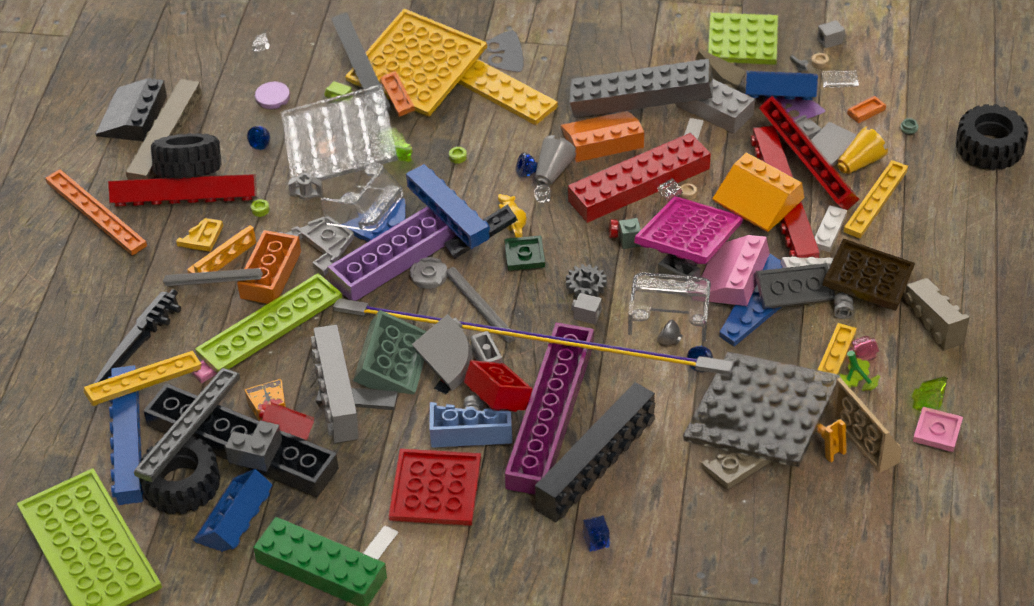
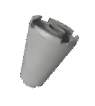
[535,135,576,187]

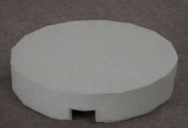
[410,257,448,289]

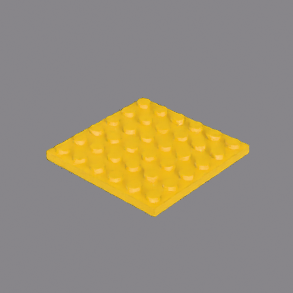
[345,9,488,117]

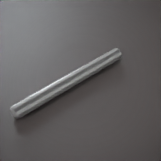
[447,267,516,343]
[163,268,263,286]

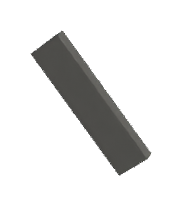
[316,388,398,410]

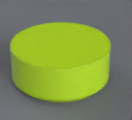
[449,147,467,164]
[251,199,270,217]

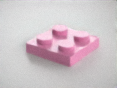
[913,407,963,452]

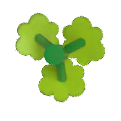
[837,351,881,391]

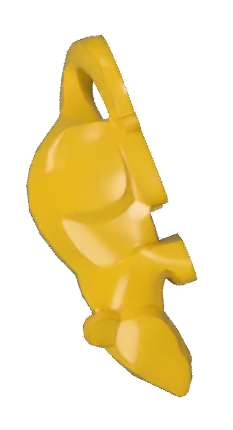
[498,194,527,238]

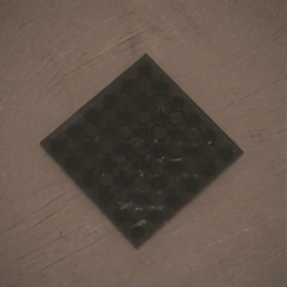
[683,352,841,467]

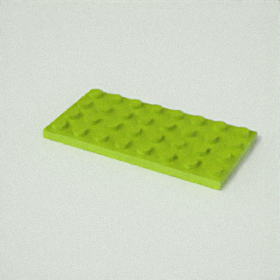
[17,468,162,606]

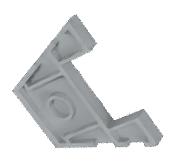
[279,215,355,276]

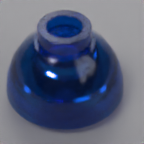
[247,126,271,150]
[516,152,538,177]
[687,346,714,372]

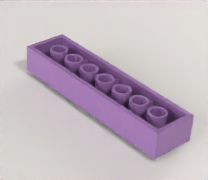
[328,206,457,301]

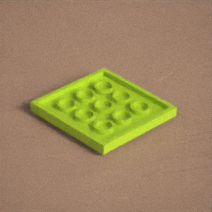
[708,12,778,65]

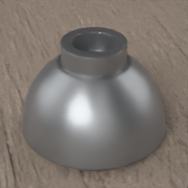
[657,319,683,345]

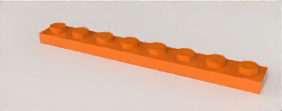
[45,169,147,256]

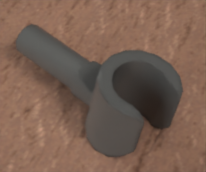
[790,55,808,71]

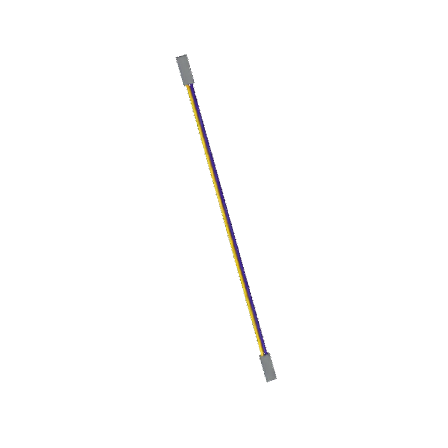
[333,298,734,375]

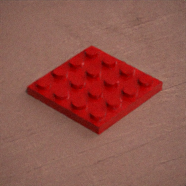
[389,449,481,526]

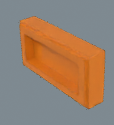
[847,96,886,124]

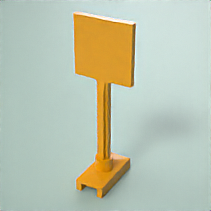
[746,372,846,462]

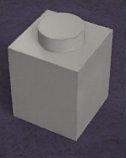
[817,20,845,49]
[571,293,602,325]

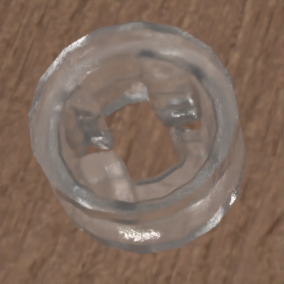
[535,184,551,202]

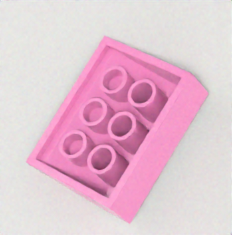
[692,235,770,306]

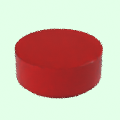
[609,219,619,238]

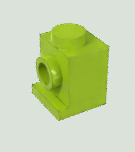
[324,81,353,110]

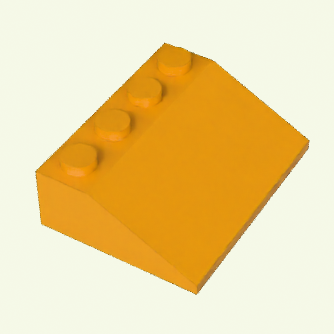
[712,153,805,232]

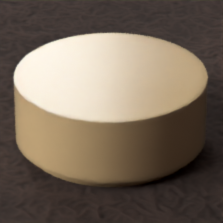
[811,53,829,69]
[679,183,697,200]

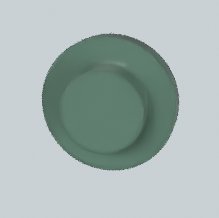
[900,118,918,134]

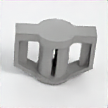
[288,173,323,200]

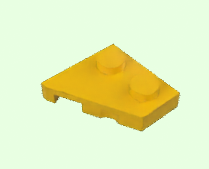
[176,218,223,252]

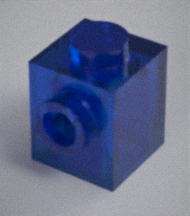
[583,515,610,552]

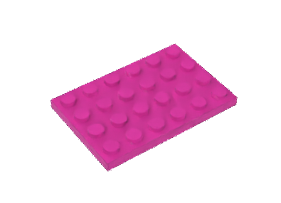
[634,196,743,264]

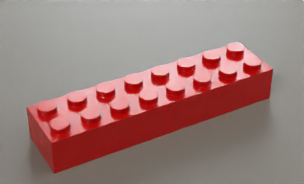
[568,133,711,223]

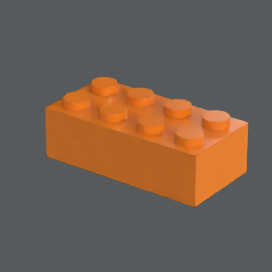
[237,230,301,304]

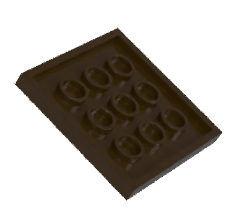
[823,238,915,311]

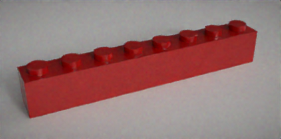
[759,96,860,210]
[108,174,257,206]

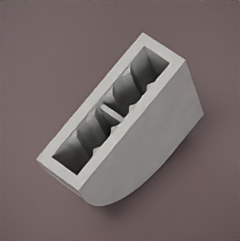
[412,314,473,391]

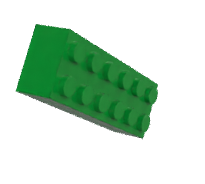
[253,517,387,606]

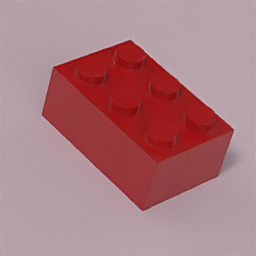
[464,360,533,412]

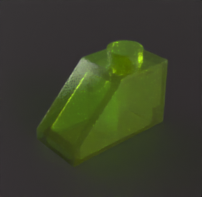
[911,377,948,411]

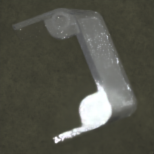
[321,160,403,230]
[628,272,711,342]

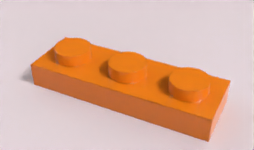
[380,71,415,117]

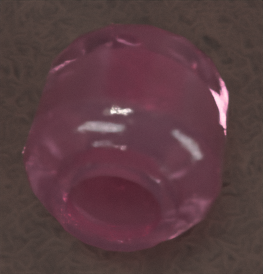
[848,335,879,362]

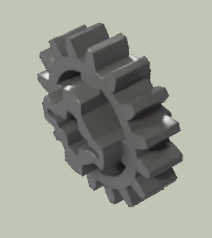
[566,264,607,298]

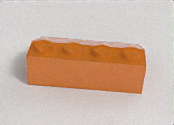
[561,111,644,162]

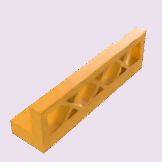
[187,225,256,273]

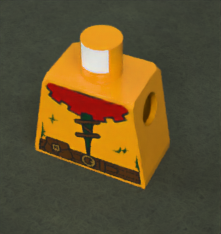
[244,379,286,421]

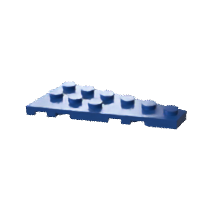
[719,254,783,347]

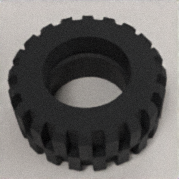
[956,104,1028,170]
[150,133,222,179]
[139,436,220,514]

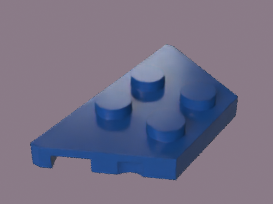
[342,198,406,243]

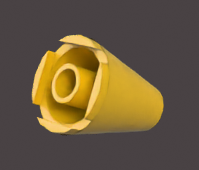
[837,127,888,174]

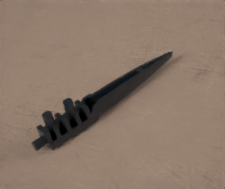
[93,289,181,384]

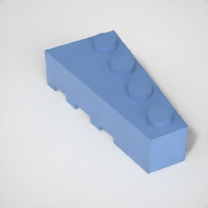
[430,402,513,448]

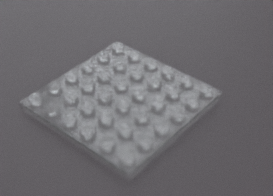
[281,84,398,188]

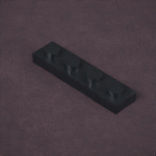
[445,204,518,259]

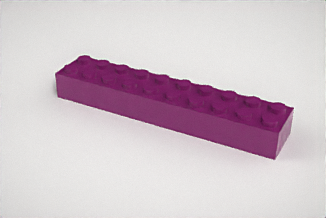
[505,322,594,495]

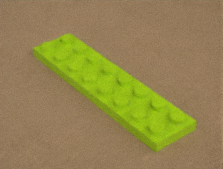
[195,273,342,373]

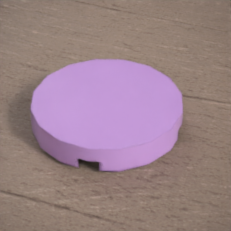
[255,82,290,109]

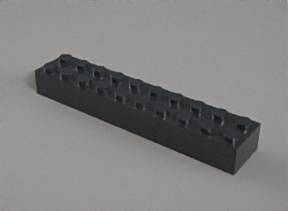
[143,383,339,498]

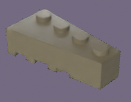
[904,278,970,350]

